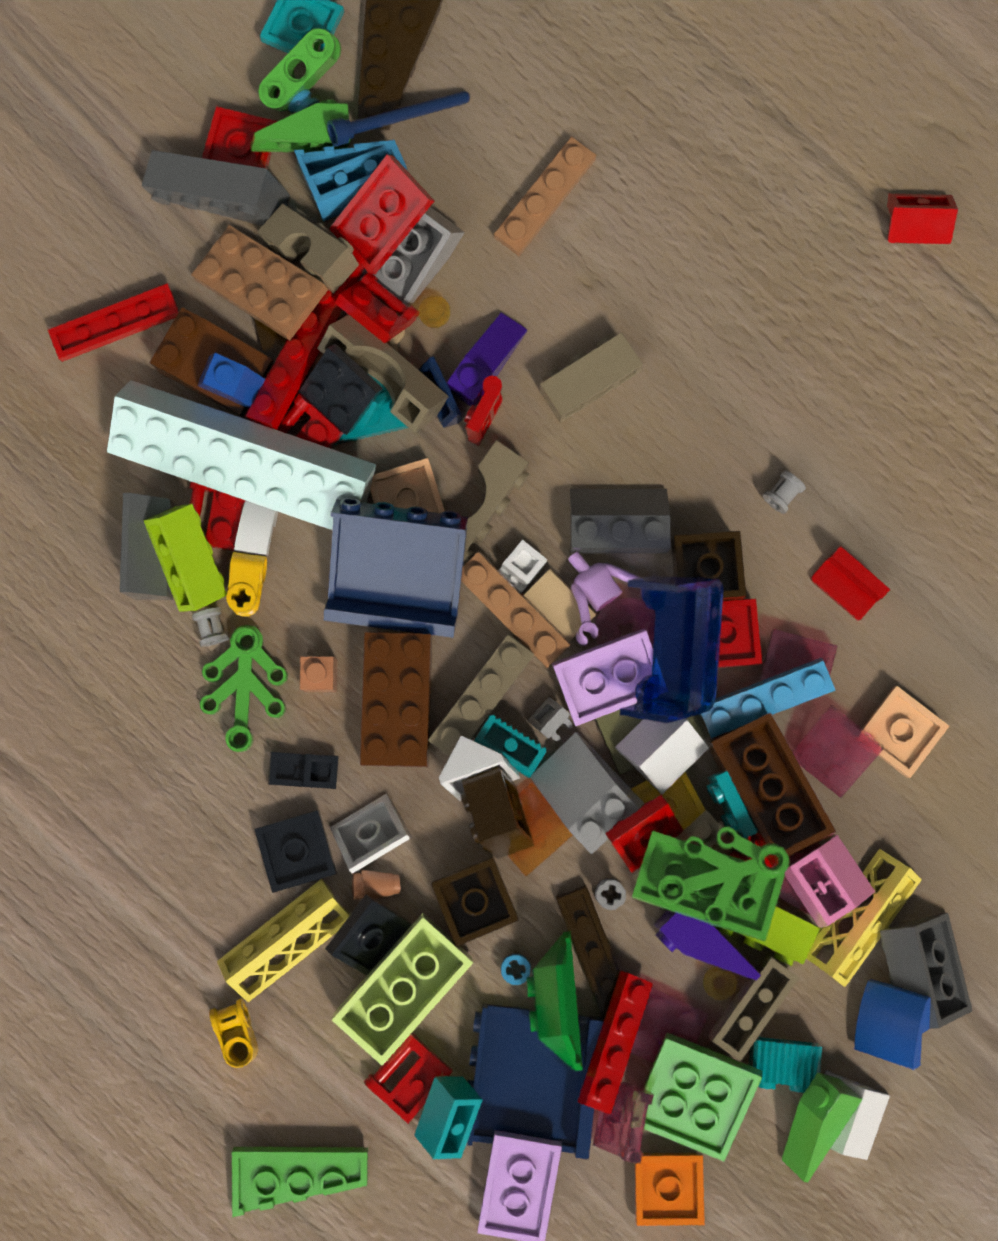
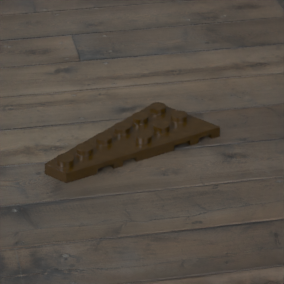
[357,0,443,130]

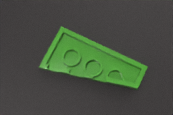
[232,1147,368,1218]

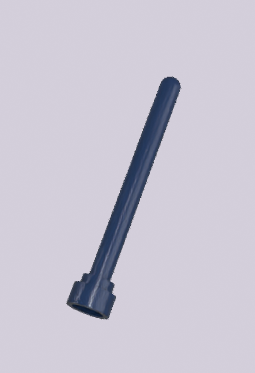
[327,91,470,147]

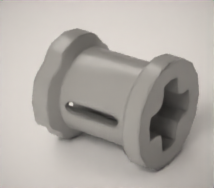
[763,470,806,514]
[192,607,229,647]
[595,878,626,910]

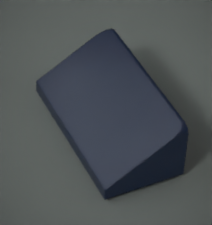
[418,356,462,428]

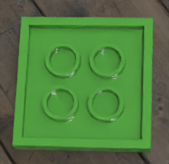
[630,1033,762,1161]

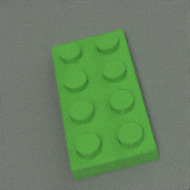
[632,831,785,941]

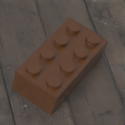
[360,632,432,768]
[709,713,836,867]

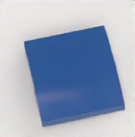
[854,979,931,1070]

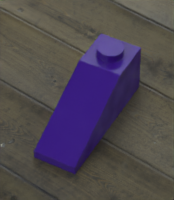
[447,313,528,407]

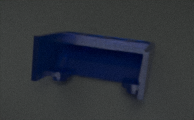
[620,576,723,724]

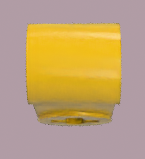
[226,552,267,617]
[209,998,258,1068]

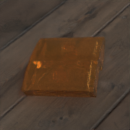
[508,783,573,876]

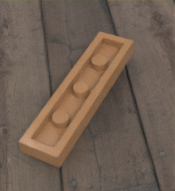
[494,136,597,256]
[462,552,572,668]

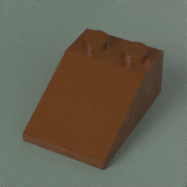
[150,307,274,416]

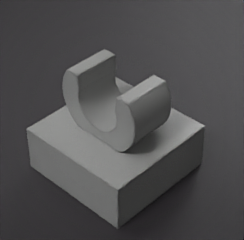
[527,697,572,741]

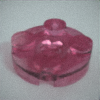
[595,598,660,650]

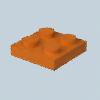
[634,1152,705,1226]

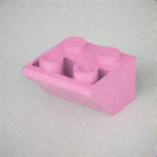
[784,835,875,928]

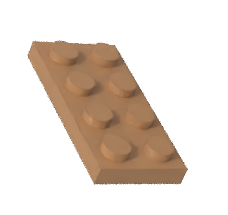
[191,225,328,341]

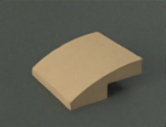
[524,569,597,642]

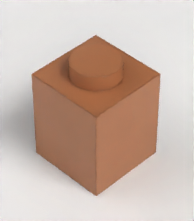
[300,657,337,692]

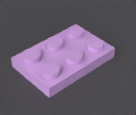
[552,628,668,726]
[477,1130,562,1241]

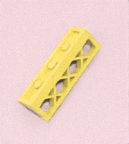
[806,849,922,987]
[217,879,350,1002]

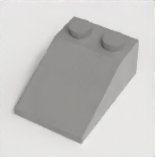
[358,207,465,307]
[530,732,645,854]

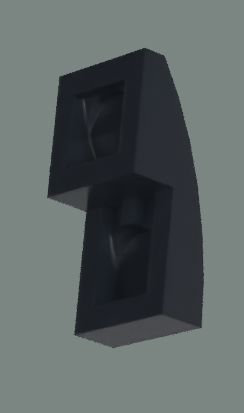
[268,752,339,789]

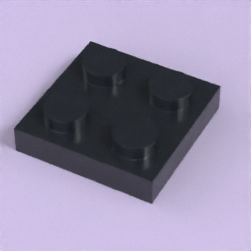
[299,344,383,435]
[254,810,337,893]
[325,894,412,975]

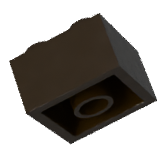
[671,531,746,605]
[461,767,535,859]
[431,856,519,947]

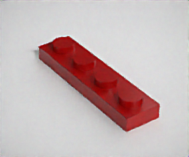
[48,283,179,362]
[577,971,653,1115]

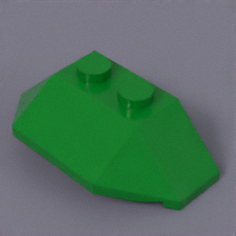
[526,931,583,1071]

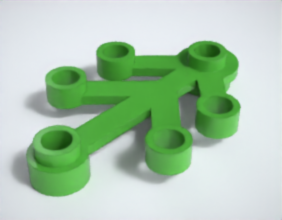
[200,625,288,752]
[658,827,789,926]

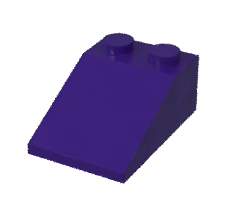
[654,910,761,980]

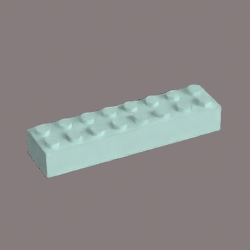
[107,380,376,530]

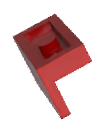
[887,193,958,244]
[810,546,891,621]

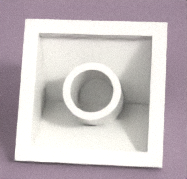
[615,701,709,795]
[439,736,520,801]
[330,794,412,873]
[824,1071,890,1160]

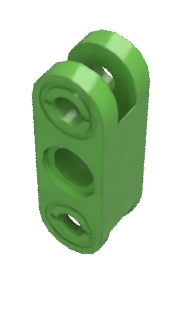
[258,28,342,111]

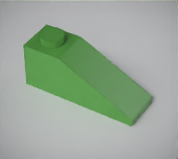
[250,100,351,152]
[782,1072,863,1183]

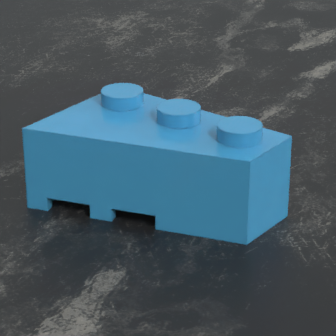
[294,140,407,222]

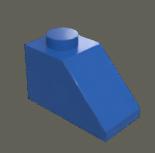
[197,353,265,409]

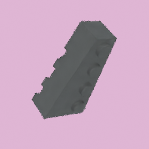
[141,150,290,226]

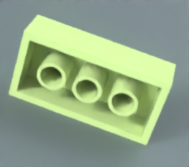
[332,913,473,1066]

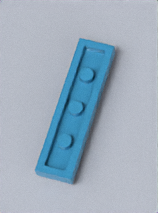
[699,657,835,738]

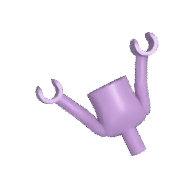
[568,552,663,646]

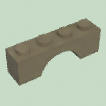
[317,315,449,433]
[463,440,530,567]
[428,635,534,757]

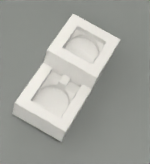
[234,500,278,556]
[499,540,548,593]

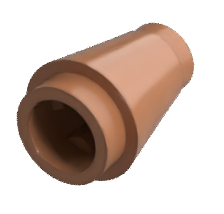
[352,869,400,900]

